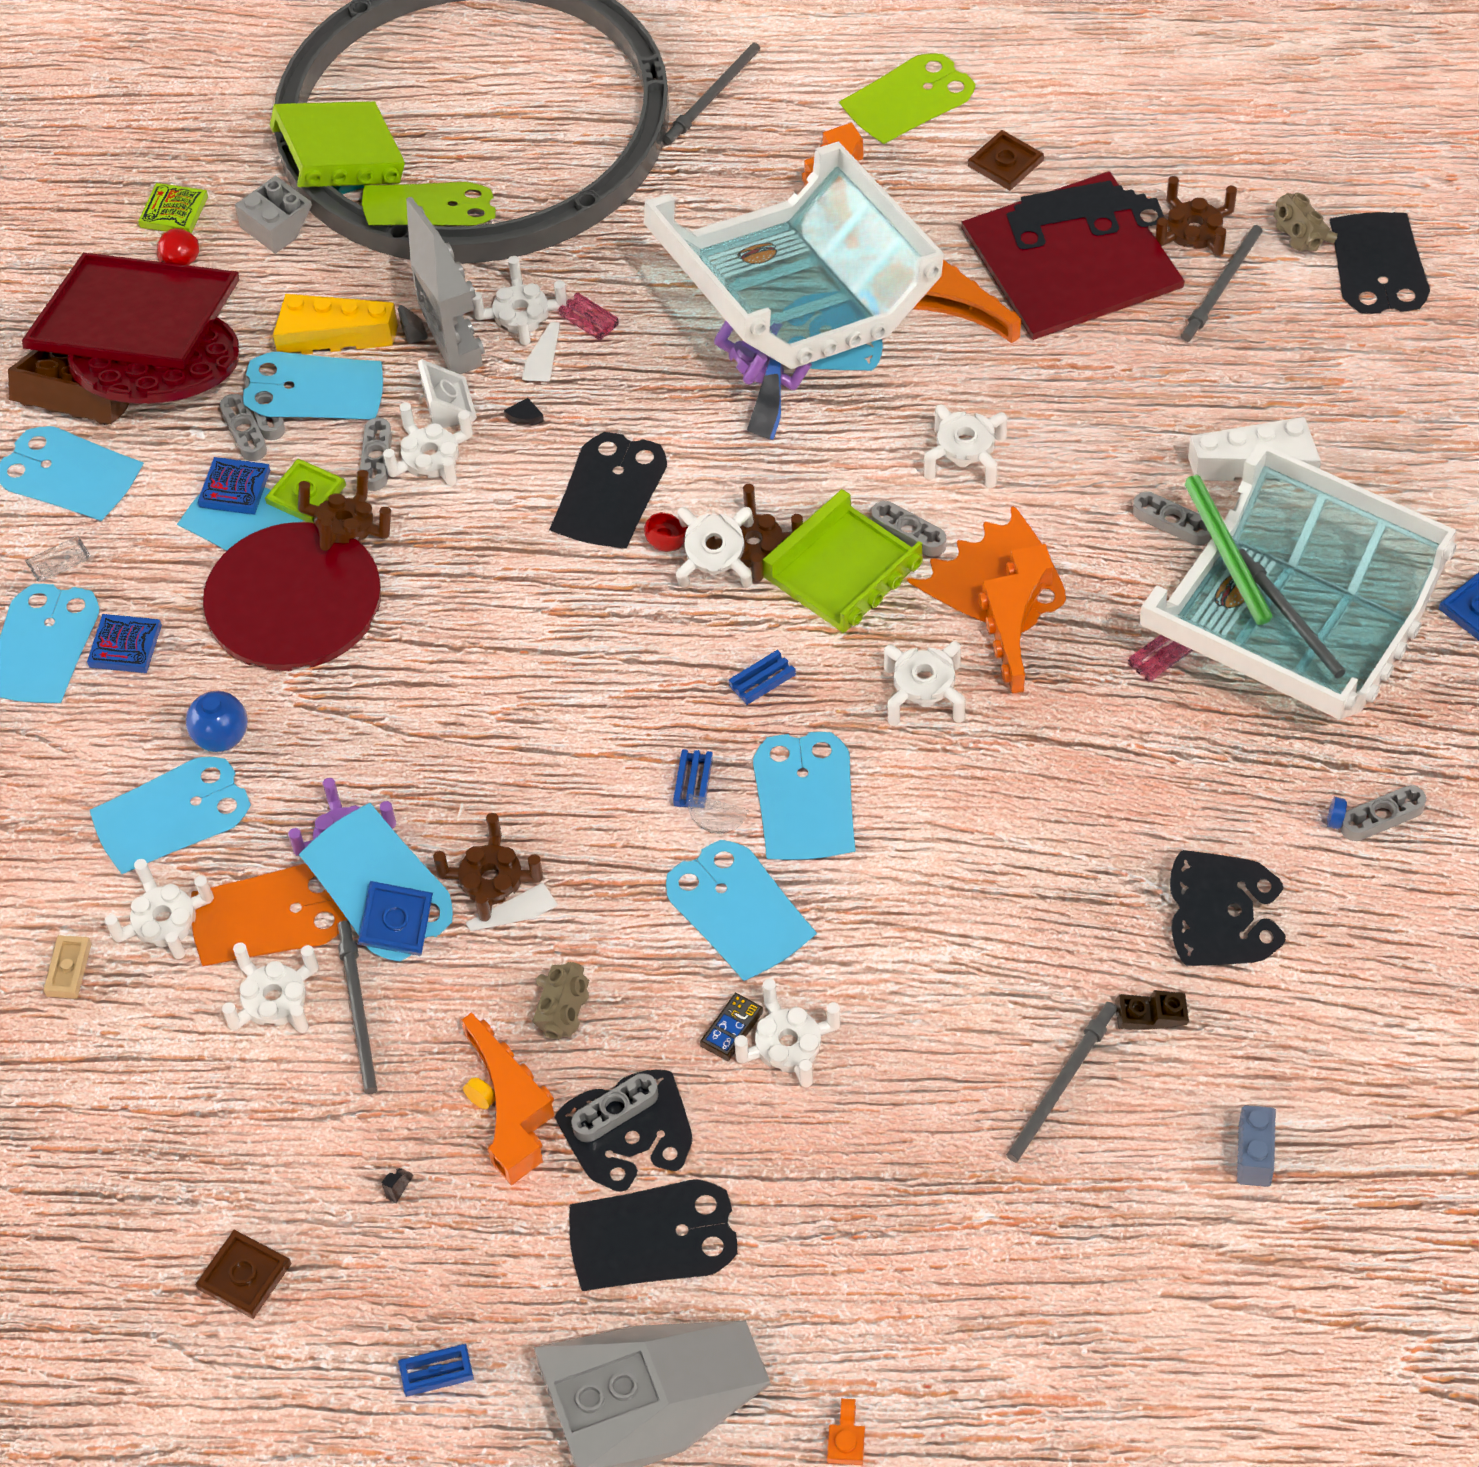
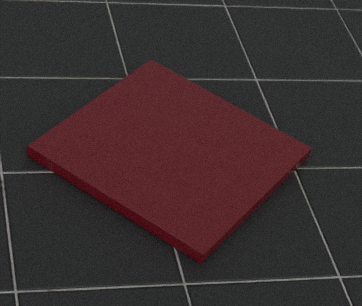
[961,171,1185,340]
[22,252,239,369]

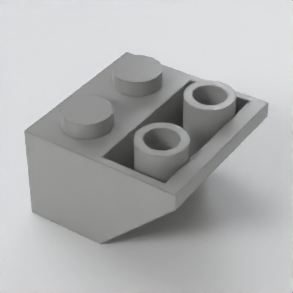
[235,175,312,254]

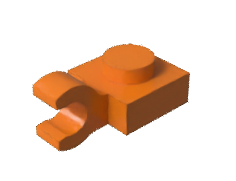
[827,1398,865,1465]

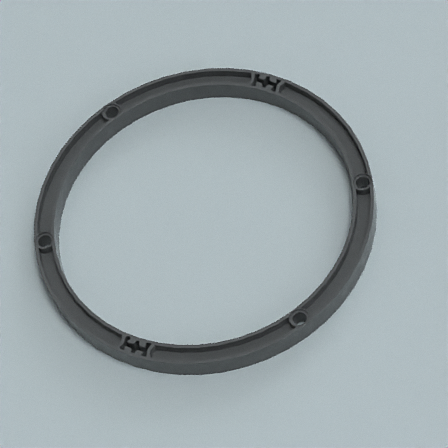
[274,0,669,264]

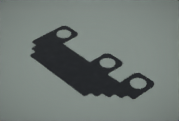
[1006,180,1165,249]

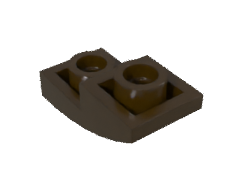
[1115,990,1189,1030]

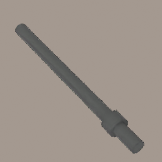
[663,42,760,145]
[1181,225,1263,342]
[1239,548,1346,679]
[338,921,377,1094]
[1006,1002,1117,1163]

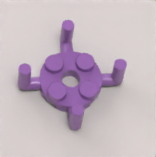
[714,320,812,390]
[288,778,396,856]

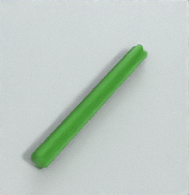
[1185,474,1272,625]

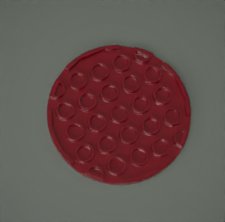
[68,317,240,404]
[203,522,382,671]

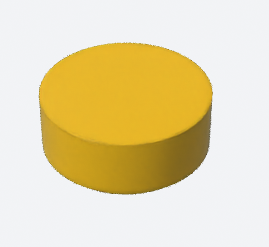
[463,1077,496,1109]

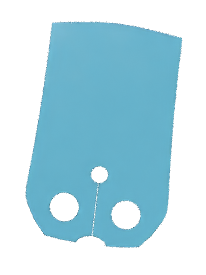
[243,352,383,420]
[0,426,144,521]
[177,488,304,551]
[0,584,99,703]
[753,732,856,860]
[90,757,251,874]
[299,803,453,962]
[666,840,817,981]

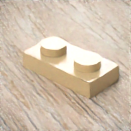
[43,935,92,999]

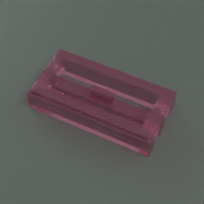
[559,292,619,341]
[1128,635,1193,682]

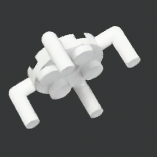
[472,256,567,346]
[383,402,473,486]
[924,404,1007,488]
[676,507,754,588]
[884,641,965,726]
[105,859,214,959]
[222,943,319,1033]
[734,979,840,1088]

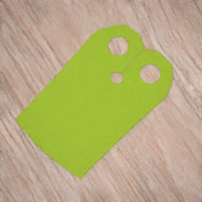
[839,53,976,144]
[362,182,496,226]

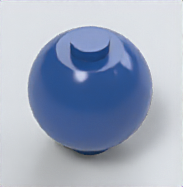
[186,691,248,752]

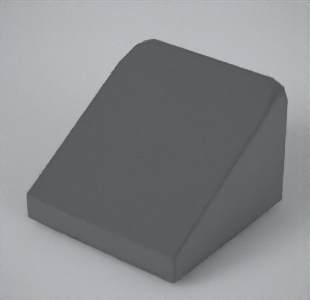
[397,305,428,344]

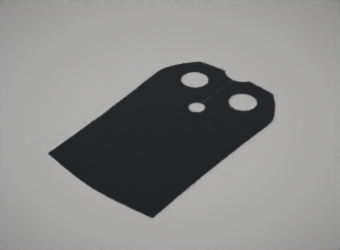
[1329,212,1430,314]
[549,432,667,548]
[569,1179,738,1291]

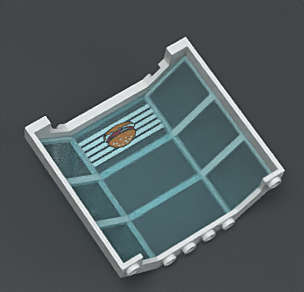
[644,141,944,369]
[1140,442,1457,720]

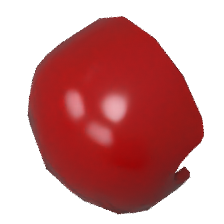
[157,228,199,265]
[644,512,688,552]

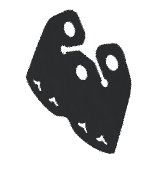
[1170,850,1286,966]
[554,1069,692,1192]

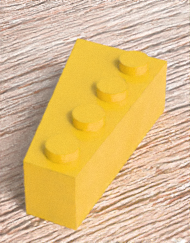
[273,294,398,355]

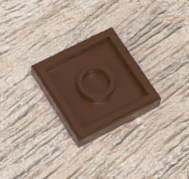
[968,130,1044,191]
[195,1229,292,1319]

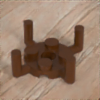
[1155,176,1237,256]
[298,470,391,551]
[706,484,803,582]
[433,813,543,922]

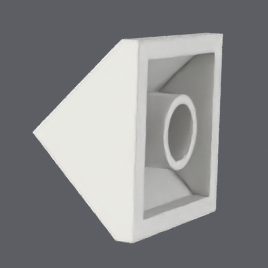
[418,359,477,428]

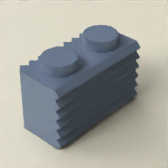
[1237,1105,1276,1187]

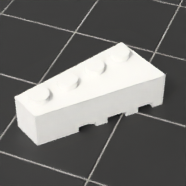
[1188,417,1321,483]

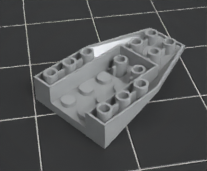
[406,197,485,374]
[534,1320,770,1467]

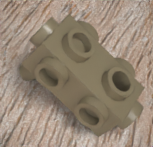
[1273,193,1337,251]
[532,962,590,1040]

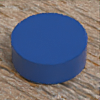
[1327,796,1347,830]

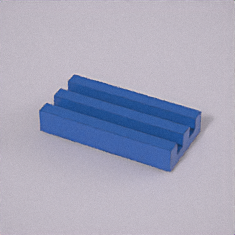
[729,649,796,705]
[673,749,713,809]
[398,1344,474,1397]

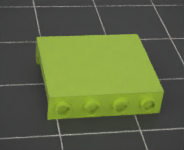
[270,101,405,187]
[763,489,923,633]

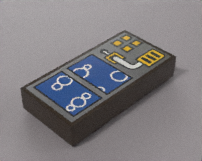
[700,992,763,1061]

